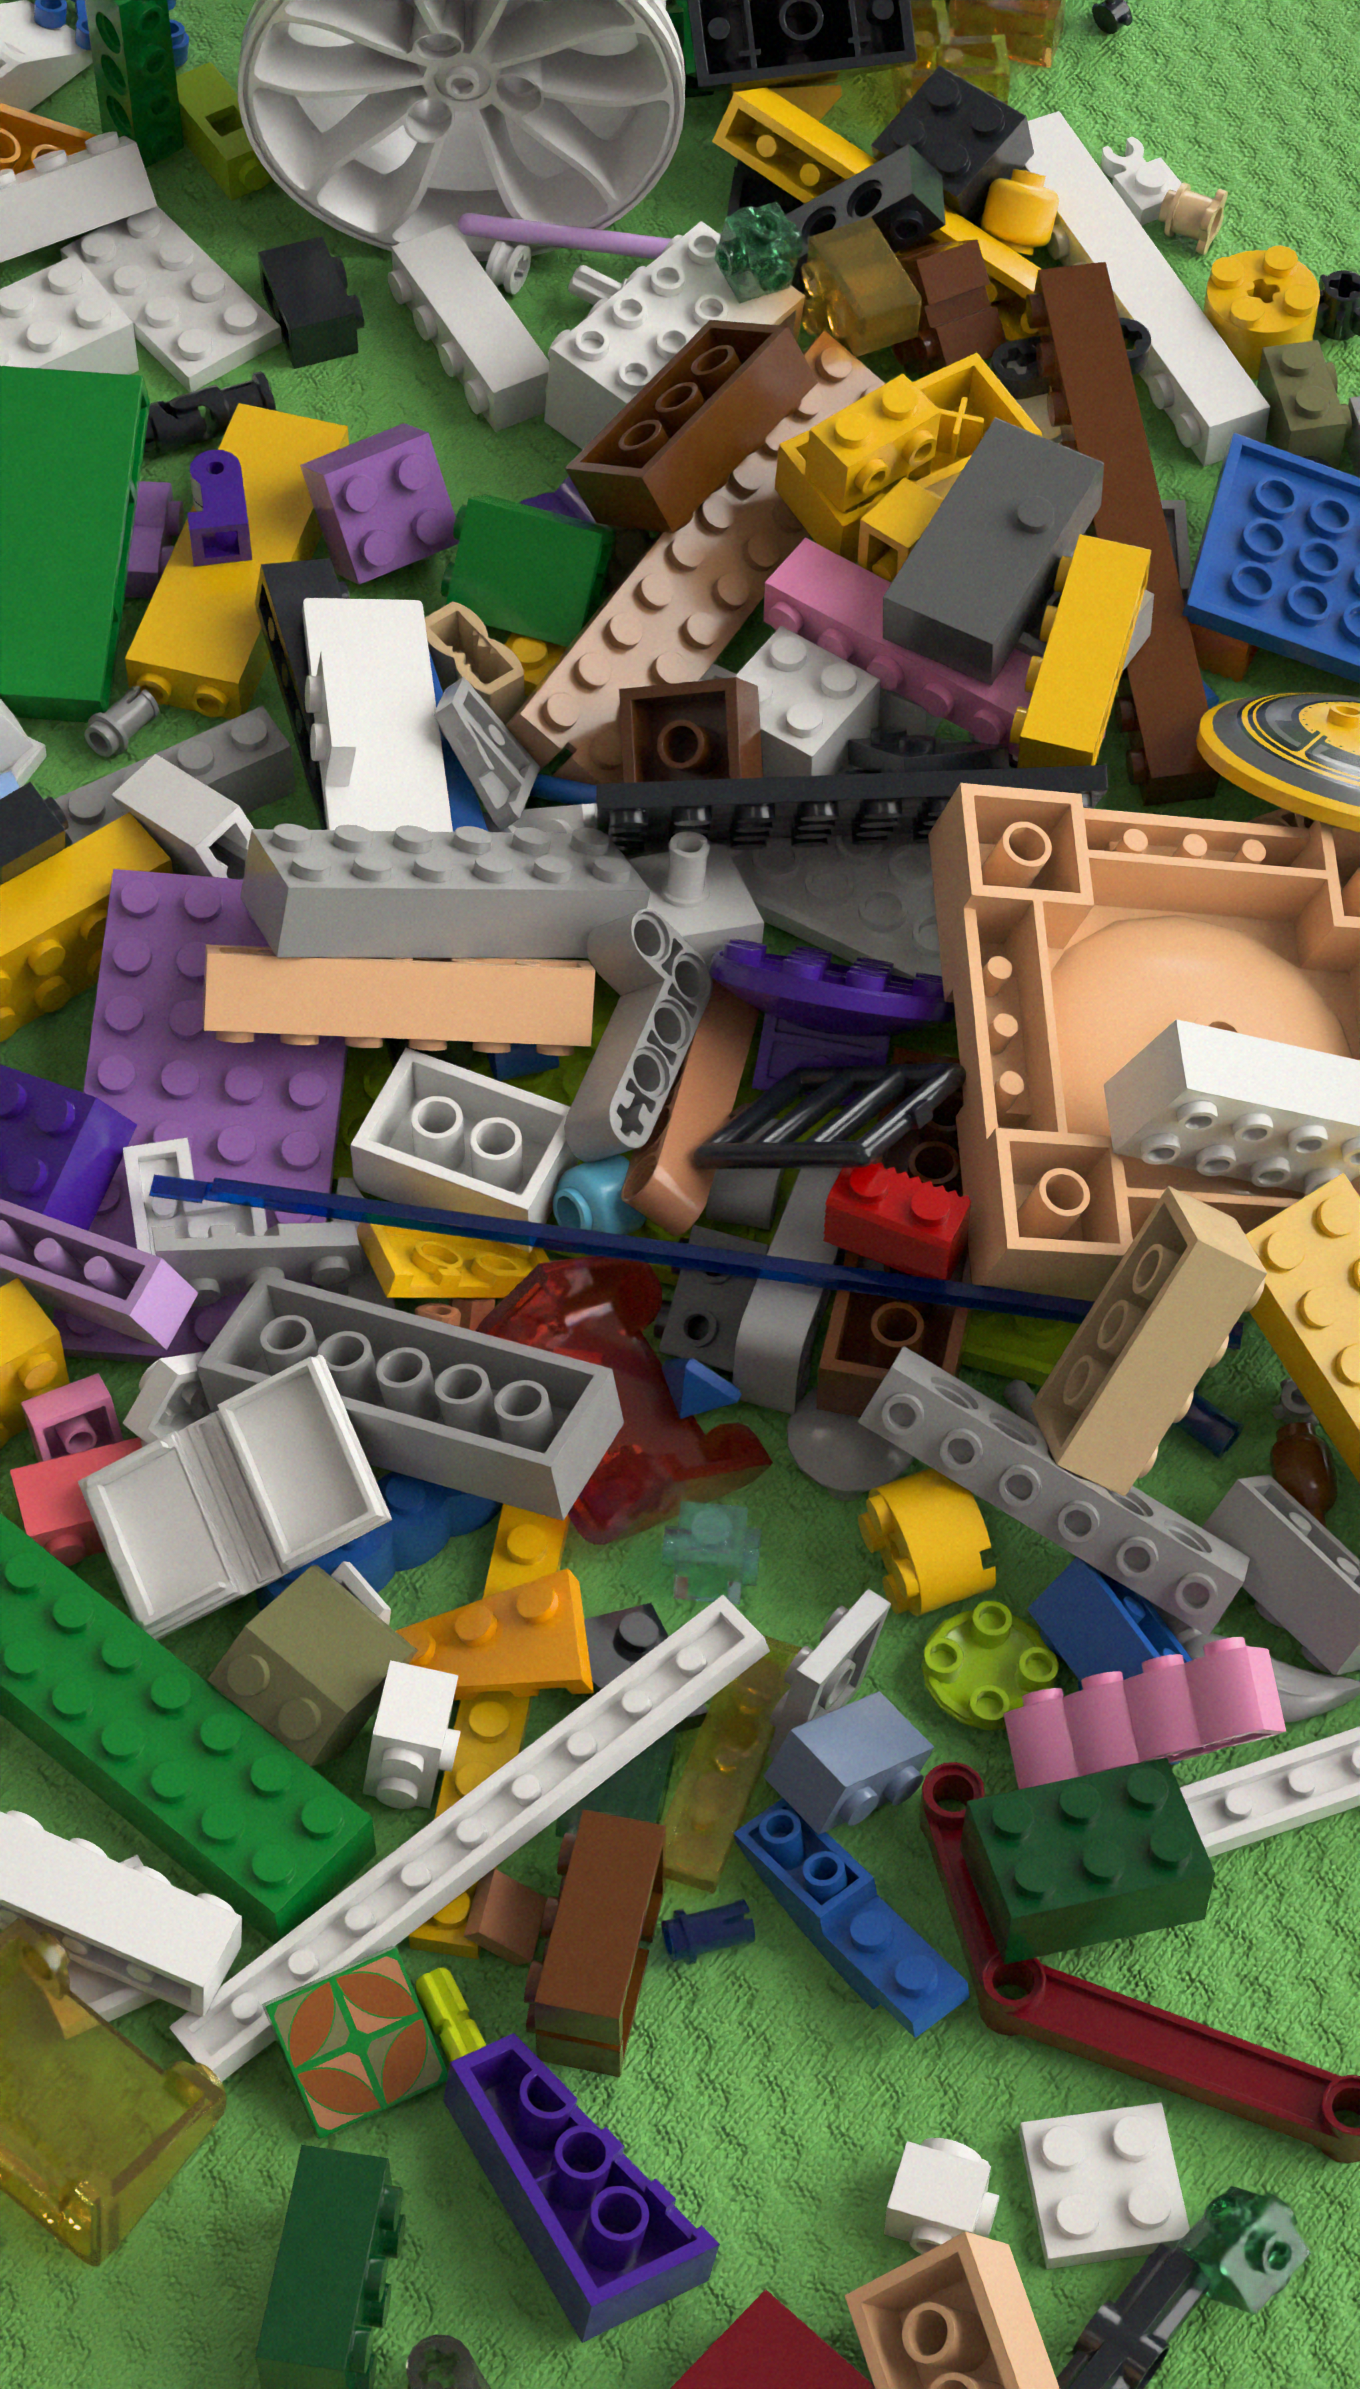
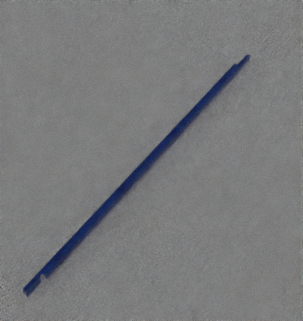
[149,1174,1244,1350]

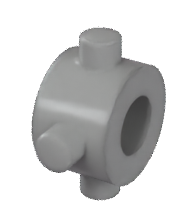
[1272,1378,1318,1426]

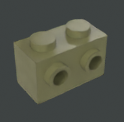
[1257,340,1352,470]

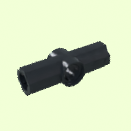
[1056,2243,1212,2389]

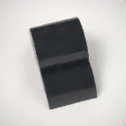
[687,0,917,91]

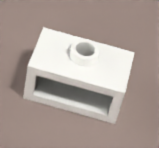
[363,1660,461,1809]

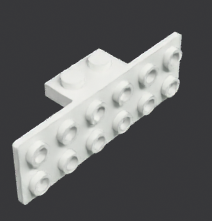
[302,598,453,832]

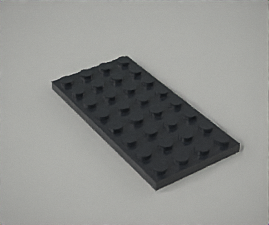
[594,765,1108,855]

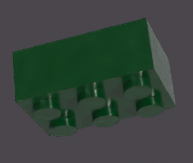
[960,1758,1215,1965]
[255,2145,406,2389]

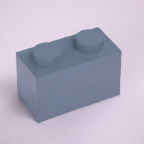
[764,1691,934,1835]

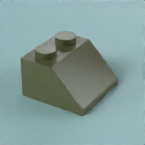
[207,1565,418,1767]

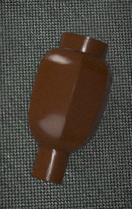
[1270,1422,1337,1529]

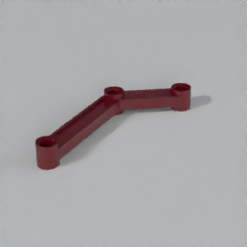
[919,1762,1360,2163]

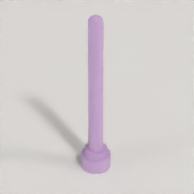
[458,213,726,259]

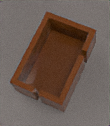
[524,1809,666,2077]

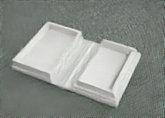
[78,1355,392,1641]

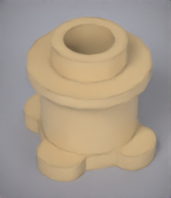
[1158,182,1228,255]

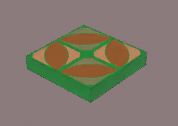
[262,1946,448,2139]

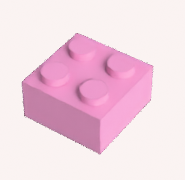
[21,1373,124,1463]

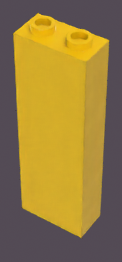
[125,403,349,719]

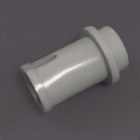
[85,686,159,757]

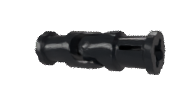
[143,371,276,455]

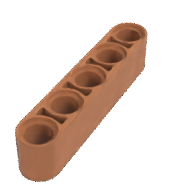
[621,978,759,1236]

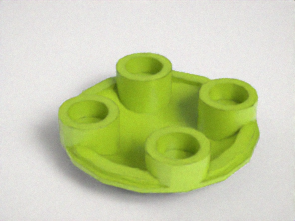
[921,1601,1059,1730]

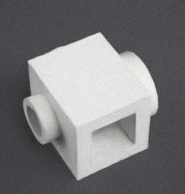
[884,2138,999,2254]

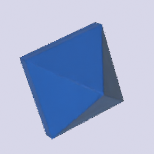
[661,1358,742,1419]

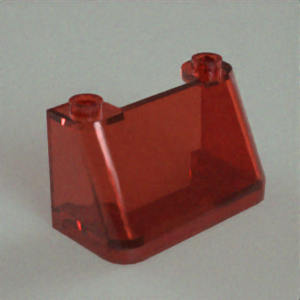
[475,1249,773,1545]

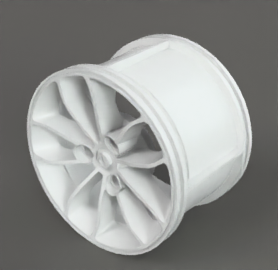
[238,0,685,261]

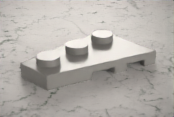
[151,1222,364,1307]

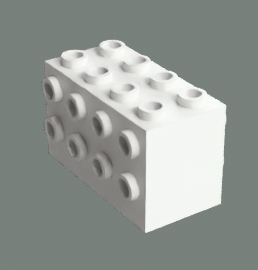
[544,221,805,450]

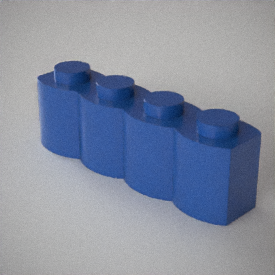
[256,1471,503,1611]

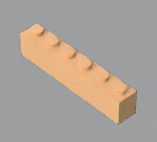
[202,944,595,1056]

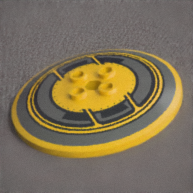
[1196,692,1360,833]

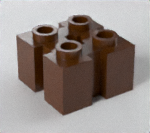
[874,239,1007,373]

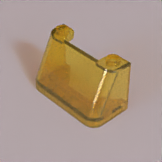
[0,1917,226,2266]

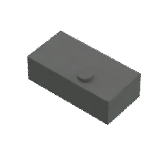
[883,417,1104,686]

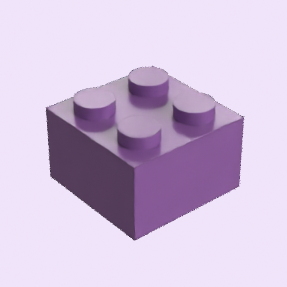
[300,423,459,585]

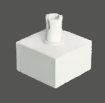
[627,831,764,969]

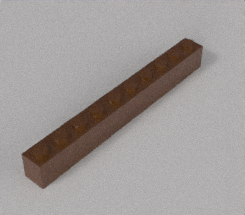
[1025,262,1221,806]

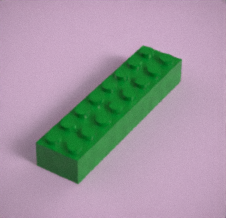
[0,1513,376,1944]

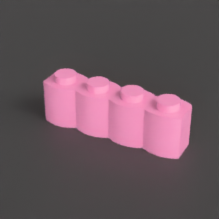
[1004,1637,1286,1790]

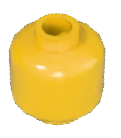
[981,169,1059,255]

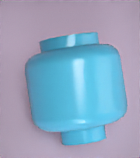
[553,1155,647,1247]

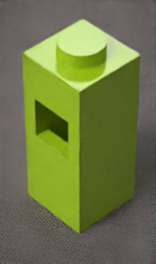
[176,62,275,201]

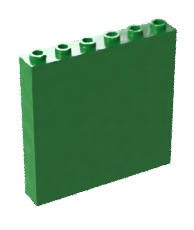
[0,366,150,723]

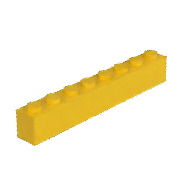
[712,87,1041,341]

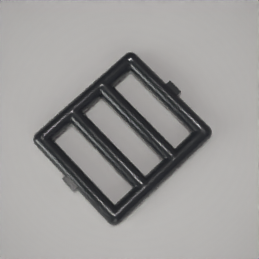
[694,1063,966,1170]

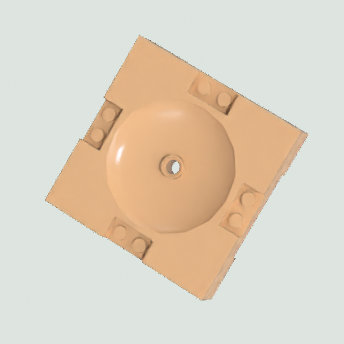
[928,783,1360,1301]

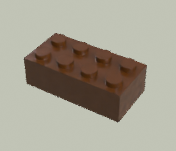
[565,320,818,533]

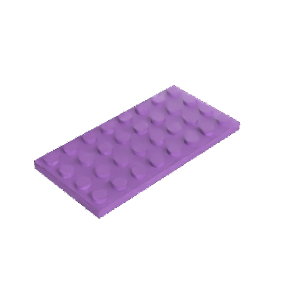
[52,869,348,1364]

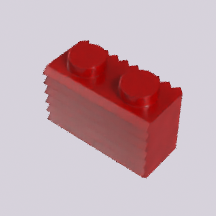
[823,1162,971,1287]

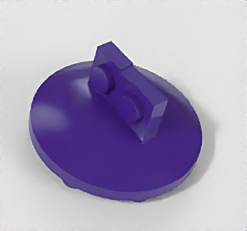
[709,939,956,1106]

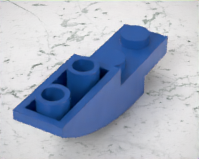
[733,1798,970,2038]

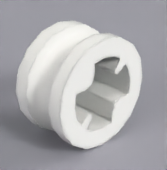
[485,240,531,294]

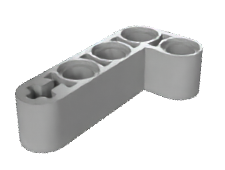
[564,908,713,1163]
[732,1168,847,1415]

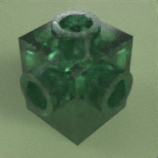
[714,202,803,304]
[1175,2186,1311,2315]

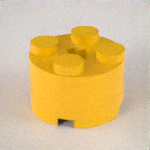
[1203,245,1320,380]
[858,1467,996,1616]

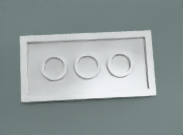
[60,206,282,392]

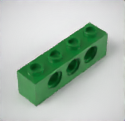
[85,0,184,168]

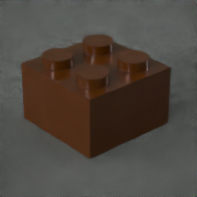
[619,677,763,783]

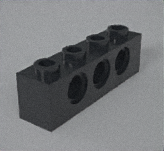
[734,144,946,305]

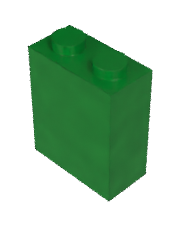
[441,494,617,647]

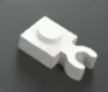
[1101,137,1182,226]

